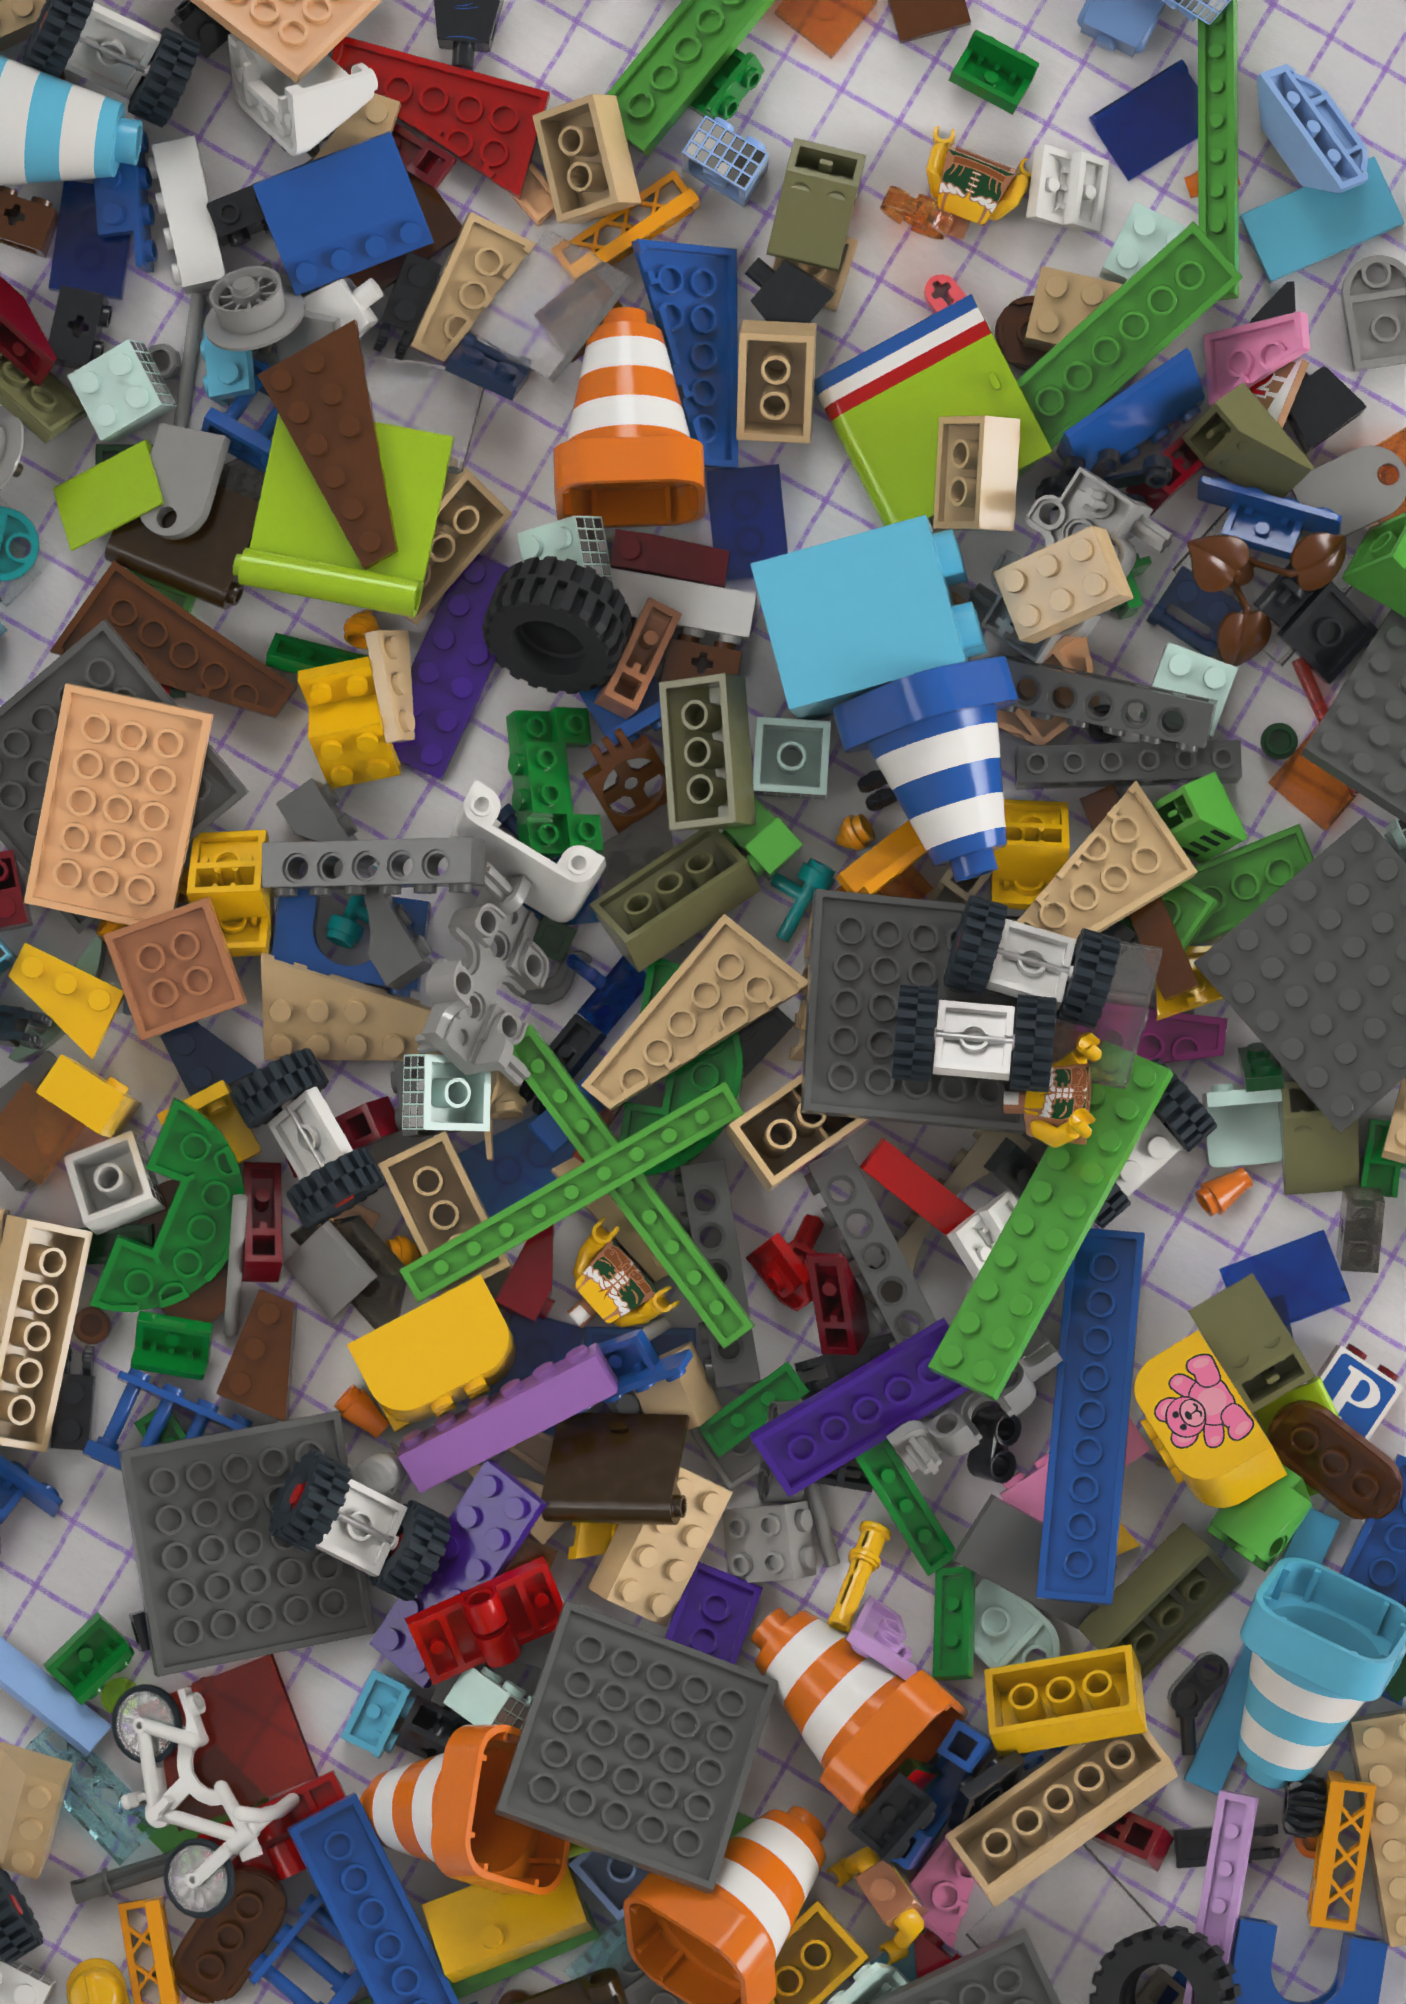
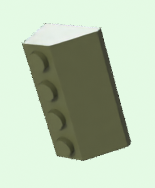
[659,673,756,831]
[589,829,761,972]
[1077,1522,1241,1680]

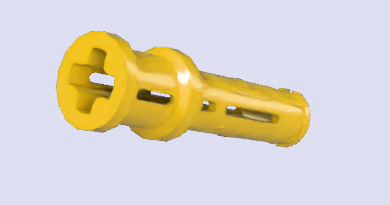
[827,1520,892,1633]

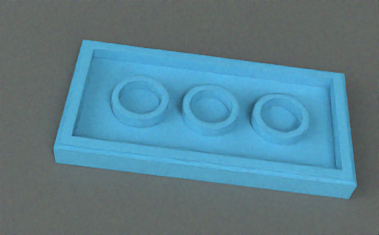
[1239,156,1405,284]

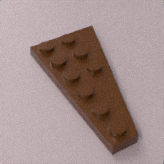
[258,319,398,570]
[50,561,297,719]

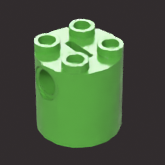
[1206,1464,1314,1572]

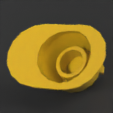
[66,1958,130,2004]

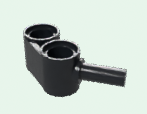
[967,1390,1038,1484]
[1167,1651,1229,1755]

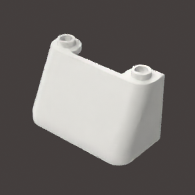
[228,34,378,156]
[450,780,607,923]

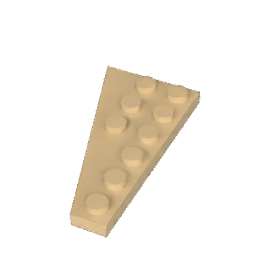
[581,914,808,1111]

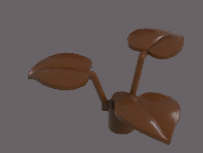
[1187,532,1346,667]

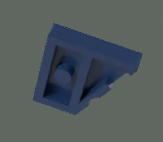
[160,1022,258,1096]

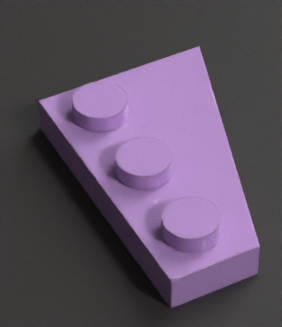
[846,1595,917,1680]

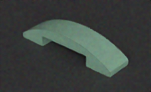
[8,937,106,1063]

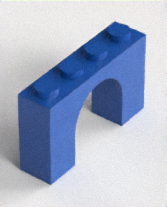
[272,890,431,997]
[893,1719,994,1870]
[1231,1916,1388,2004]

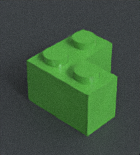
[721,795,803,881]

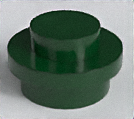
[1260,723,1298,760]

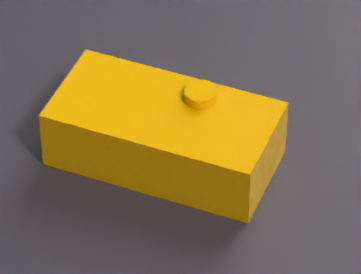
[36,1054,142,1138]
[984,1644,1147,1756]
[421,1859,594,1983]
[770,1900,871,2004]

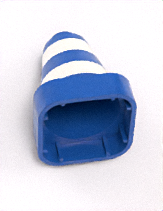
[832,656,1019,882]

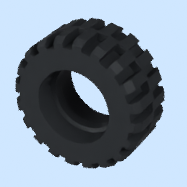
[482,556,632,694]
[1089,1925,1242,2004]

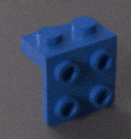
[579,675,662,746]

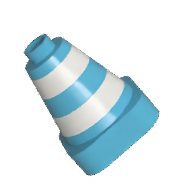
[0,53,143,186]
[1238,1557,1406,1789]

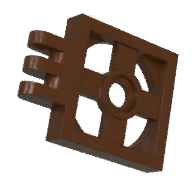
[582,728,667,833]

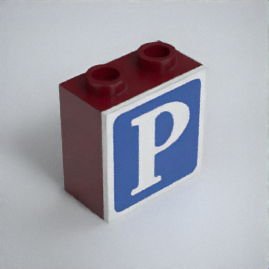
[1315,1344,1404,1441]

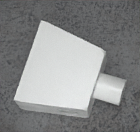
[303,278,383,340]

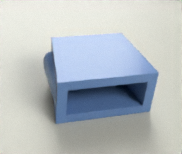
[1077,0,1166,57]

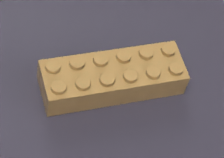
[0,1215,93,1453]
[1346,1708,1406,1948]
[945,1729,1178,1908]

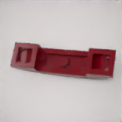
[392,123,457,190]

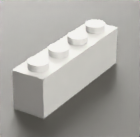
[147,135,227,295]
[611,568,757,646]

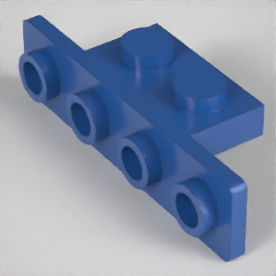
[94,131,158,273]
[1197,476,1342,560]
[576,1328,693,1415]
[0,1454,63,1524]

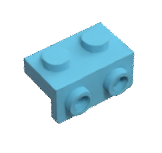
[201,327,255,407]
[340,1669,415,1758]

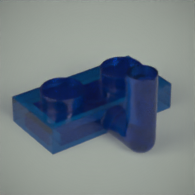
[566,954,646,1036]

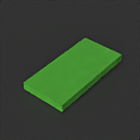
[1187,823,1314,946]

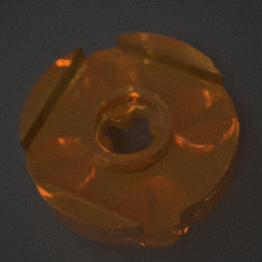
[880,186,955,240]

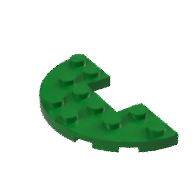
[619,958,744,1177]
[90,1097,244,1313]

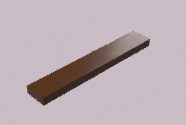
[1080,784,1200,1002]

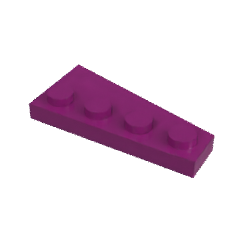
[1073,1004,1228,1069]

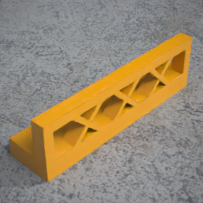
[554,169,700,285]
[835,820,927,895]
[1307,1770,1376,1932]
[118,1895,181,2004]

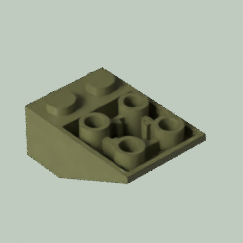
[766,138,866,272]
[1182,382,1315,498]
[1278,1081,1359,1195]
[1188,1273,1315,1413]

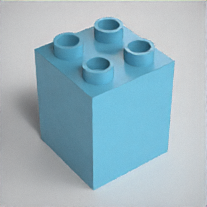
[750,515,988,720]

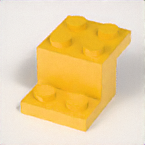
[298,656,401,789]
[990,799,1070,910]
[186,830,275,957]

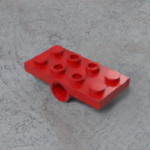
[404,1556,563,1685]
[197,1770,346,1882]

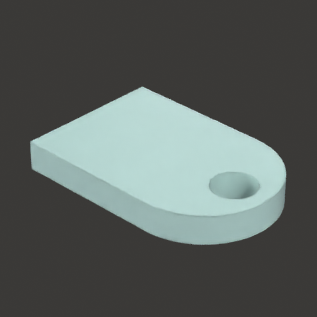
[974,1577,1060,1668]

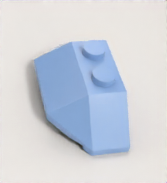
[1257,64,1368,194]

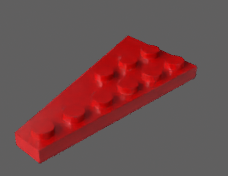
[331,37,550,200]

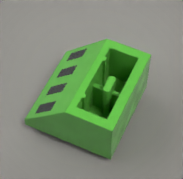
[1152,772,1248,863]

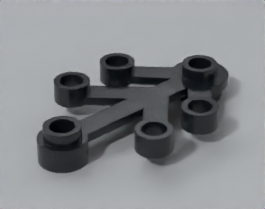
[1035,448,1173,510]

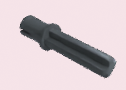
[70,1851,183,1905]

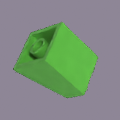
[1341,512,1406,617]

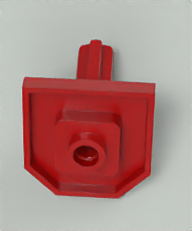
[746,1214,824,1312]

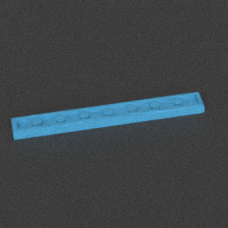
[1183,1508,1341,1795]

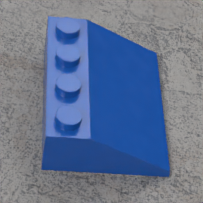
[252,131,434,296]
[1056,348,1205,477]

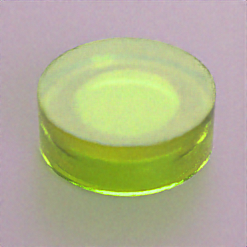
[101,1677,140,1716]

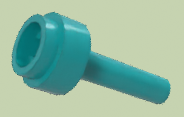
[770,858,836,943]
[325,866,377,949]

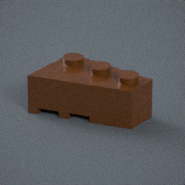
[216,1289,297,1421]

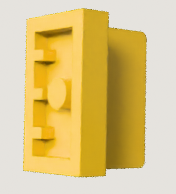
[156,1080,262,1164]

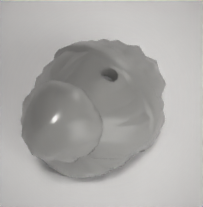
[347,1442,407,1503]

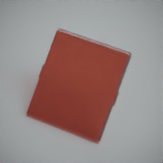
[134,1654,319,1832]

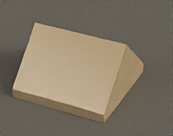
[633,1341,722,1430]

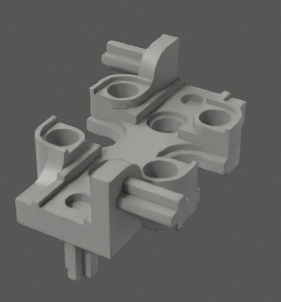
[968,467,1174,664]
[415,861,549,1086]
[886,1324,1063,1476]

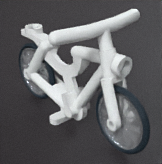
[111,1684,300,1919]

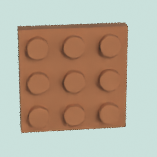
[103,897,248,1041]

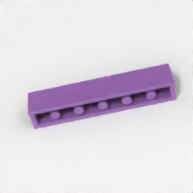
[398,1343,618,1494]

